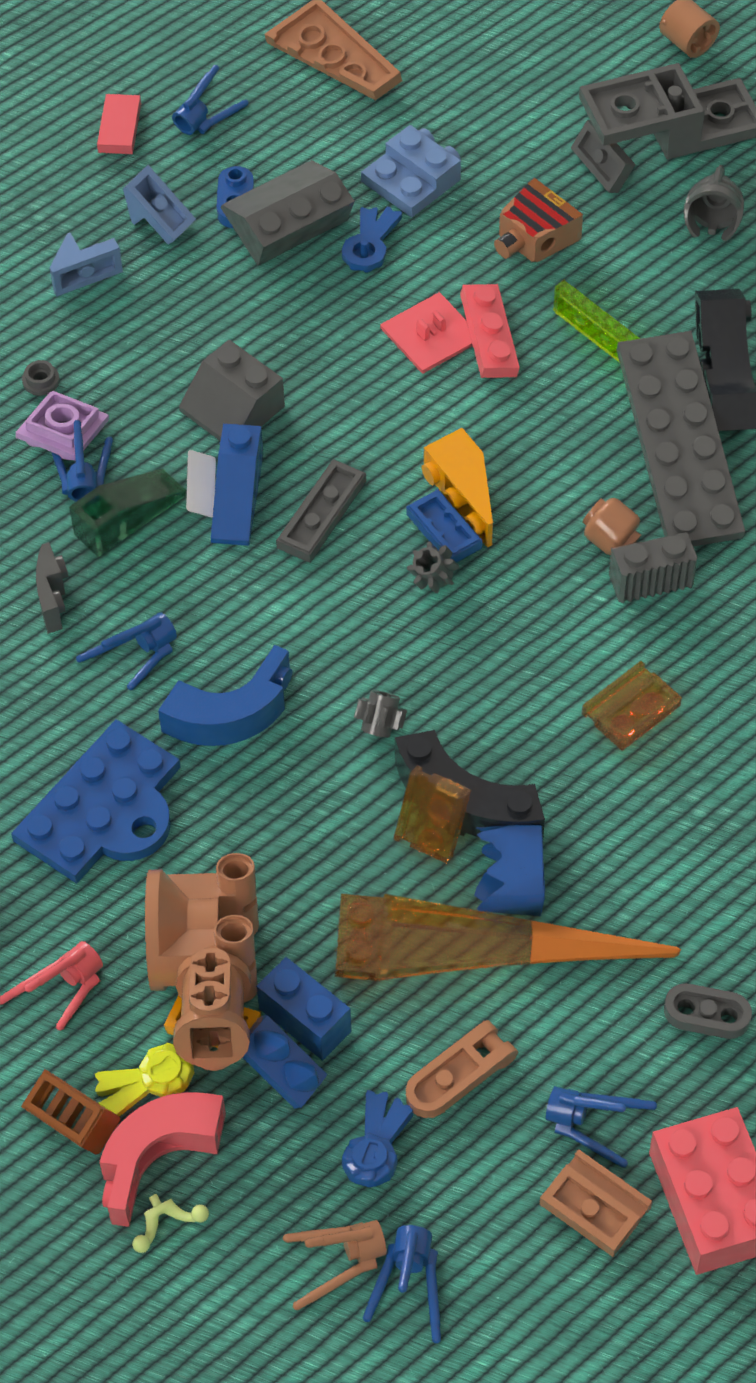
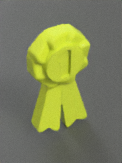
[95,1043,194,1116]

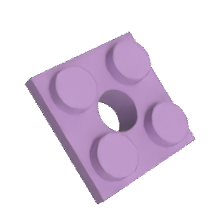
[16,391,109,461]

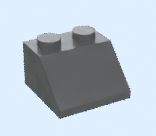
[179,340,285,441]

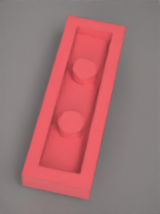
[460,284,520,378]

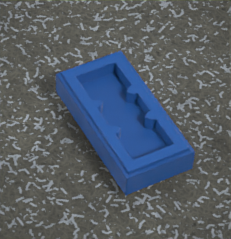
[406,489,482,563]

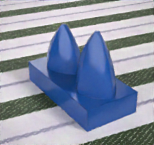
[242,1015,328,1109]

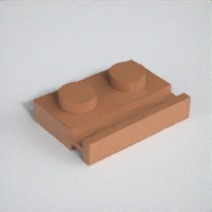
[539,1149,652,1257]

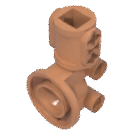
[145,853,259,1071]

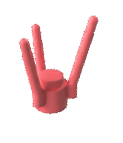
[0,941,103,1031]

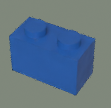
[256,957,352,1061]

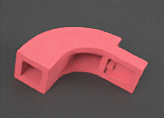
[99,1092,226,1227]

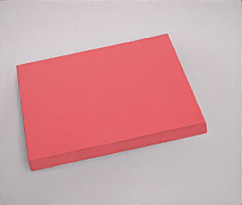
[380,292,473,374]

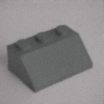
[221,160,355,266]

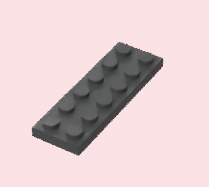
[616,331,745,547]

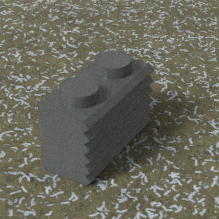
[609,532,697,604]

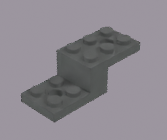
[579,63,756,160]

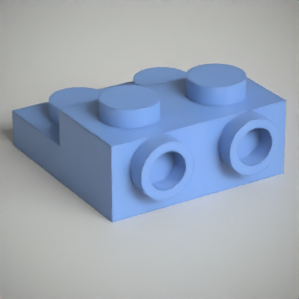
[361,125,461,218]

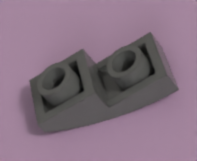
[36,542,69,634]

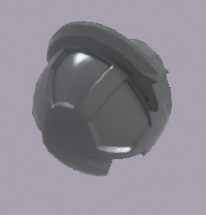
[684,165,744,241]

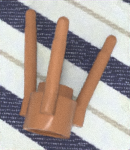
[283,1220,387,1310]

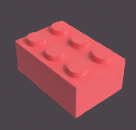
[649,1107,756,1275]

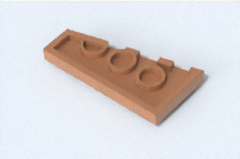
[264,0,402,101]

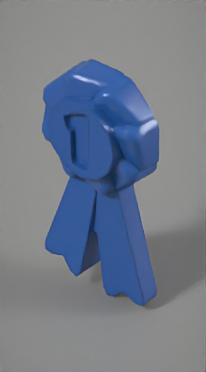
[342,207,402,273]
[342,1090,413,1187]

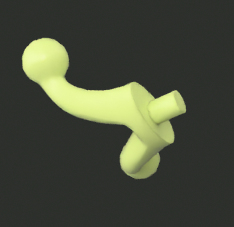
[132,1194,209,1253]

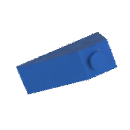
[211,423,264,546]

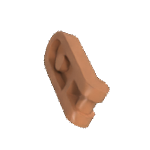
[406,1020,518,1118]

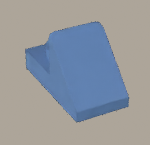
[123,165,196,245]
[50,232,123,297]

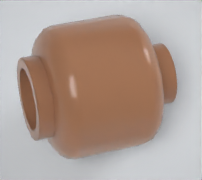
[582,498,641,555]

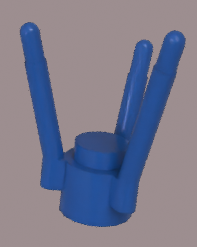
[172,65,249,135]
[51,420,113,502]
[76,612,177,690]
[545,1086,657,1168]
[363,1225,441,1343]

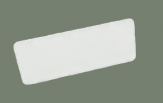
[186,450,216,518]

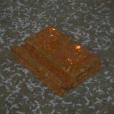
[582,661,682,751]
[393,765,471,864]

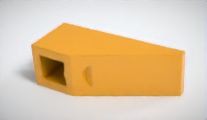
[421,428,493,548]

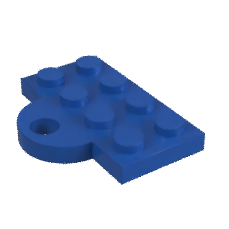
[11,719,181,884]

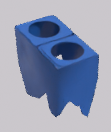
[475,825,545,917]

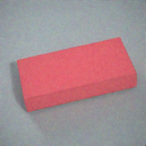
[97,94,141,154]

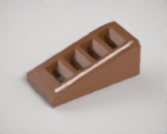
[21,1069,120,1155]

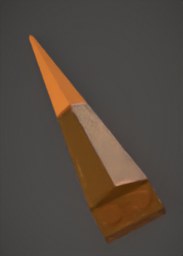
[334,894,681,981]

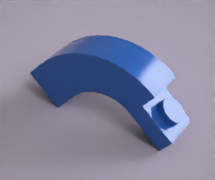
[158,645,293,746]

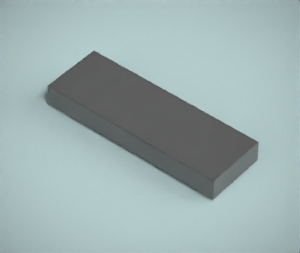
[276,459,366,563]

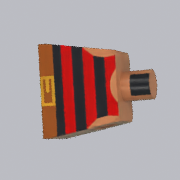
[494,178,583,262]

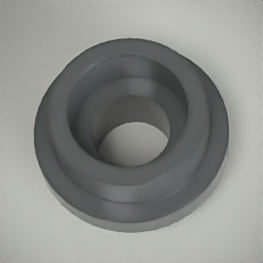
[22,360,60,396]

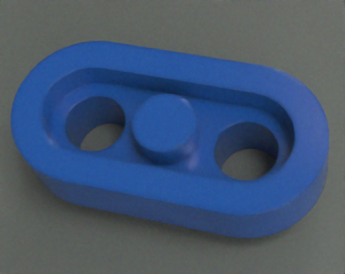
[217,166,254,228]

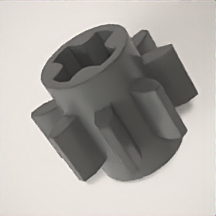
[407,541,459,593]
[354,690,407,738]

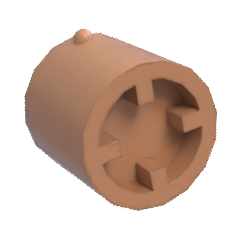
[659,0,720,58]

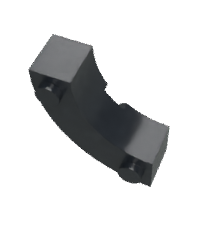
[695,288,756,431]
[395,730,545,838]

